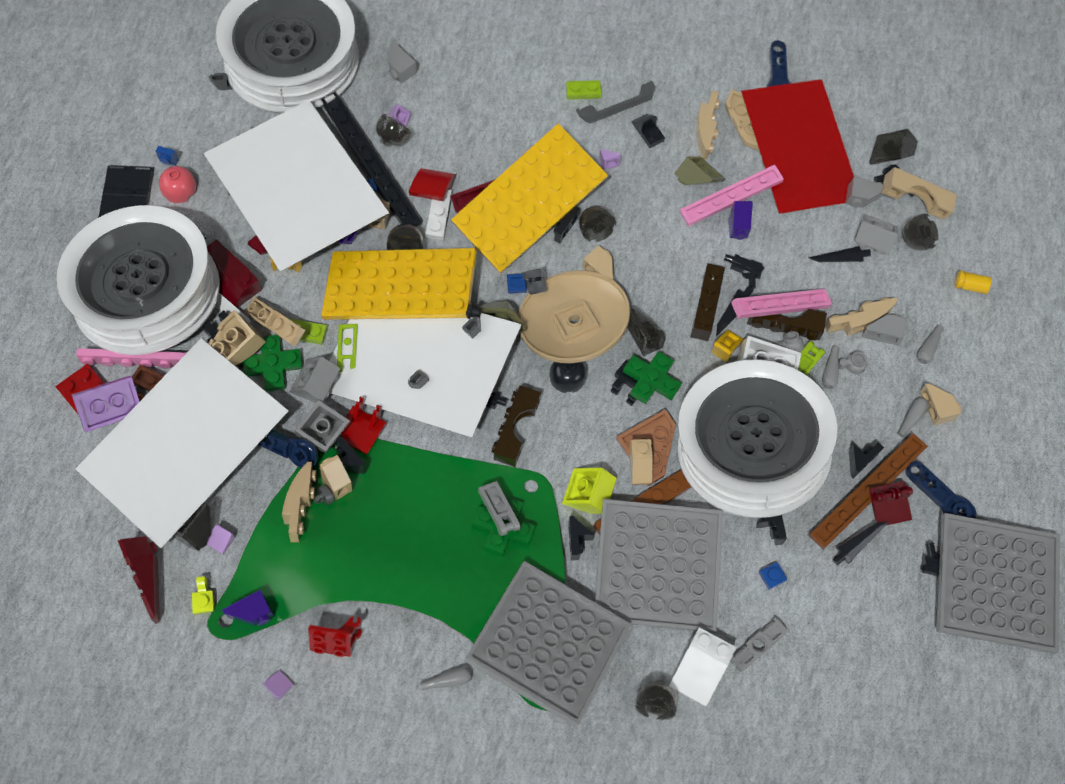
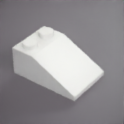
[737,336,801,370]
[668,627,736,707]

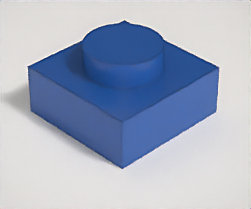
[155,145,179,166]
[759,562,788,590]

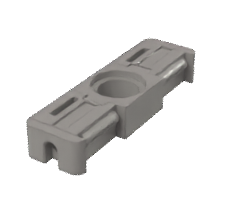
[730,618,787,672]

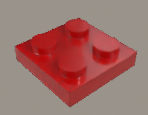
[55,364,104,414]

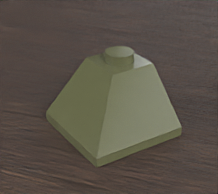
[674,156,726,185]
[479,300,527,331]

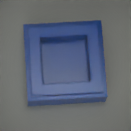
[507,273,527,294]

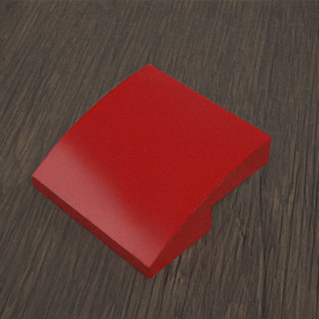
[408,168,455,202]

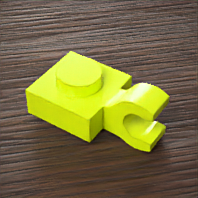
[192,576,215,615]

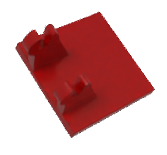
[337,396,387,455]
[308,616,362,657]

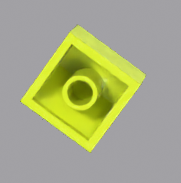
[562,468,617,514]

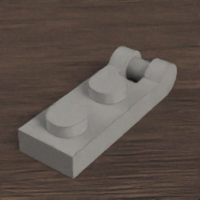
[478,481,520,536]

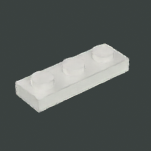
[425,190,452,240]

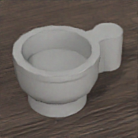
[774,331,804,352]
[839,352,867,374]

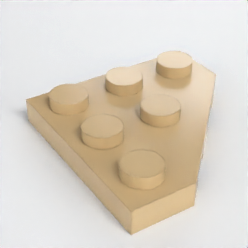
[725,89,759,151]

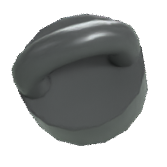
[314,485,335,505]

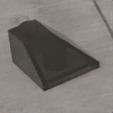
[869,129,918,165]
[627,308,666,356]
[172,503,211,551]

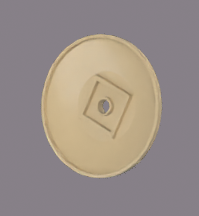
[518,270,630,363]

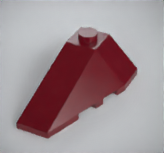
[207,239,262,308]

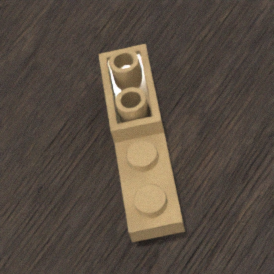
[696,90,720,160]
[245,297,305,346]
[825,297,898,336]
[282,462,317,542]

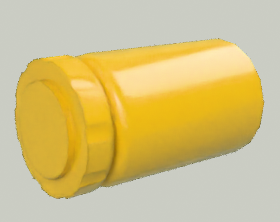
[955,270,992,295]

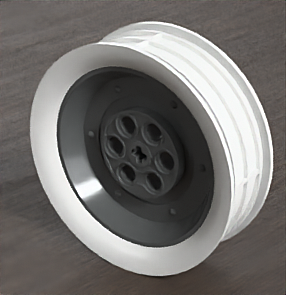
[216,0,359,113]
[57,205,220,355]
[678,360,837,518]

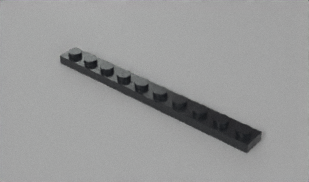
[321,91,421,232]

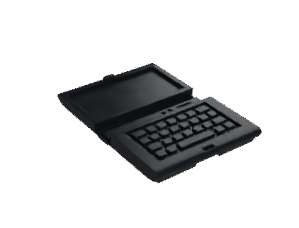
[98,165,154,218]

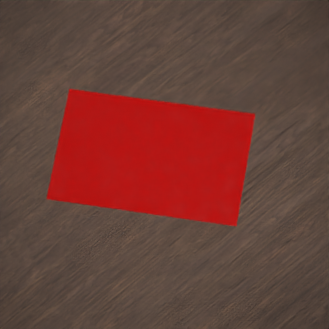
[741,79,854,214]

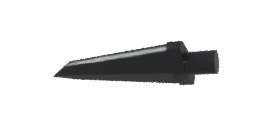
[808,246,871,262]
[716,286,754,337]
[832,522,888,566]

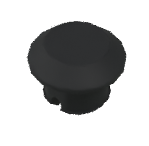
[466,302,482,319]

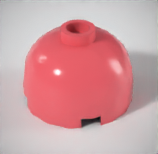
[159,166,197,203]

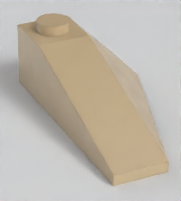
[208,310,266,366]

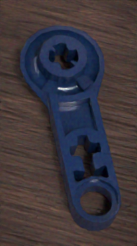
[766,40,791,87]
[257,429,318,469]
[906,461,977,519]

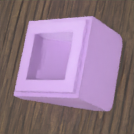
[386,104,411,127]
[599,149,621,169]
[206,524,235,554]
[263,670,294,700]

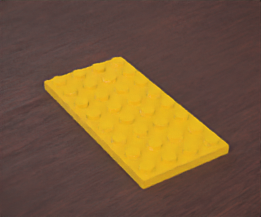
[451,123,608,274]
[321,248,477,320]

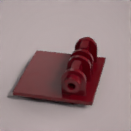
[869,481,913,525]

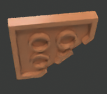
[616,409,676,486]

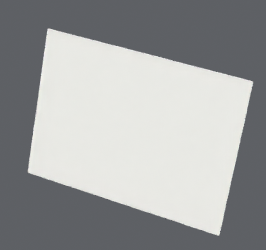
[204,100,389,271]
[329,313,522,437]
[76,338,288,548]

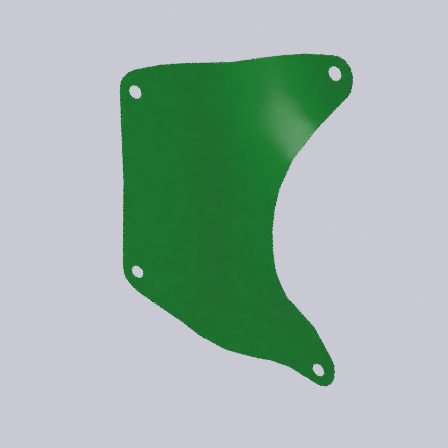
[207,439,565,711]

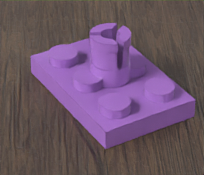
[72,375,140,433]

